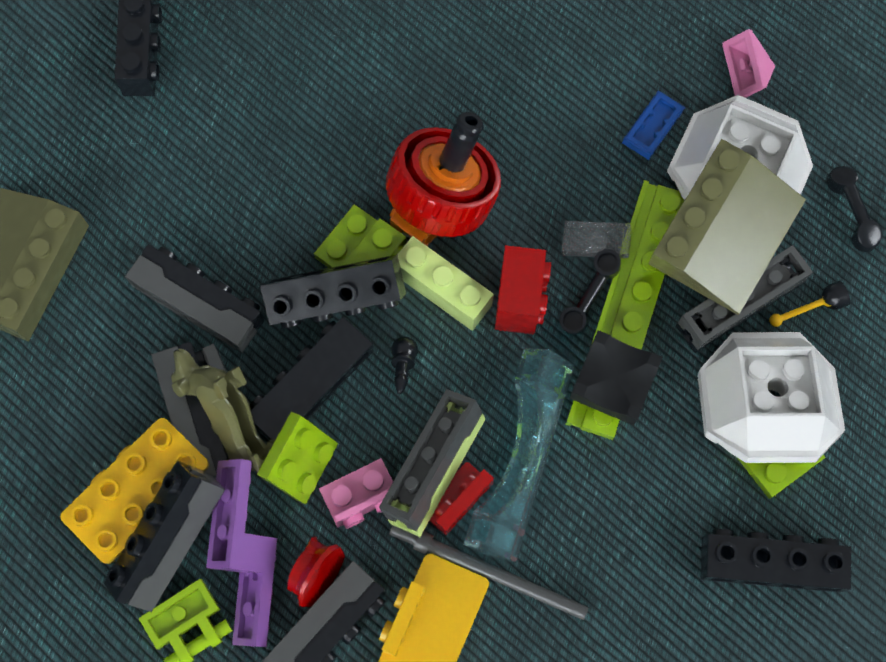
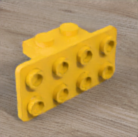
[60,418,209,564]
[378,554,489,662]

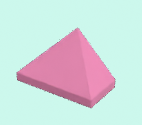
[722,29,775,98]

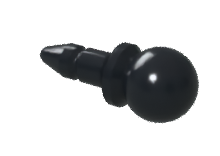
[391,336,418,394]

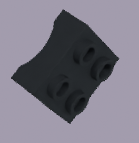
[570,330,663,425]

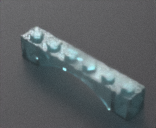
[463,348,575,562]

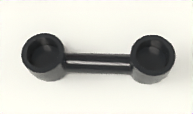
[827,166,882,252]
[559,249,621,335]

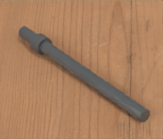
[389,525,589,620]

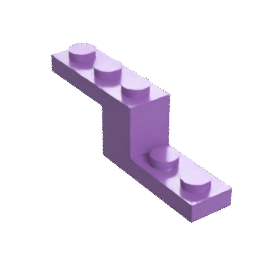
[206,459,277,647]

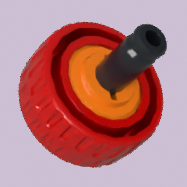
[385,112,501,237]

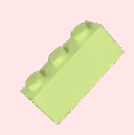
[397,236,494,331]

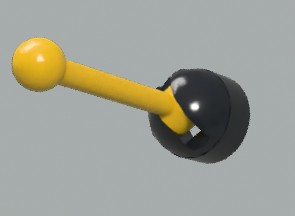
[769,281,850,327]

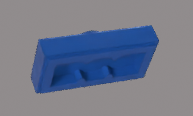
[622,90,685,160]

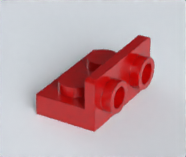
[429,462,494,536]

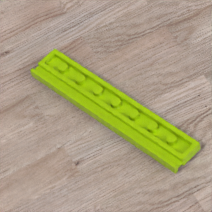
[565,180,684,440]

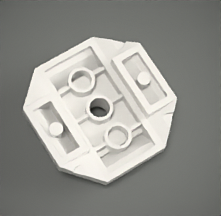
[667,95,813,201]
[698,332,845,463]

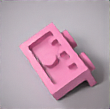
[319,458,393,529]

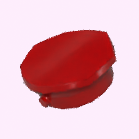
[287,536,345,607]

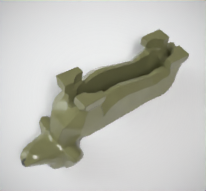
[171,349,275,473]

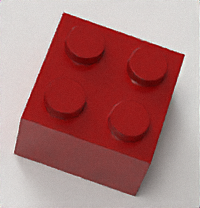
[494,245,551,334]

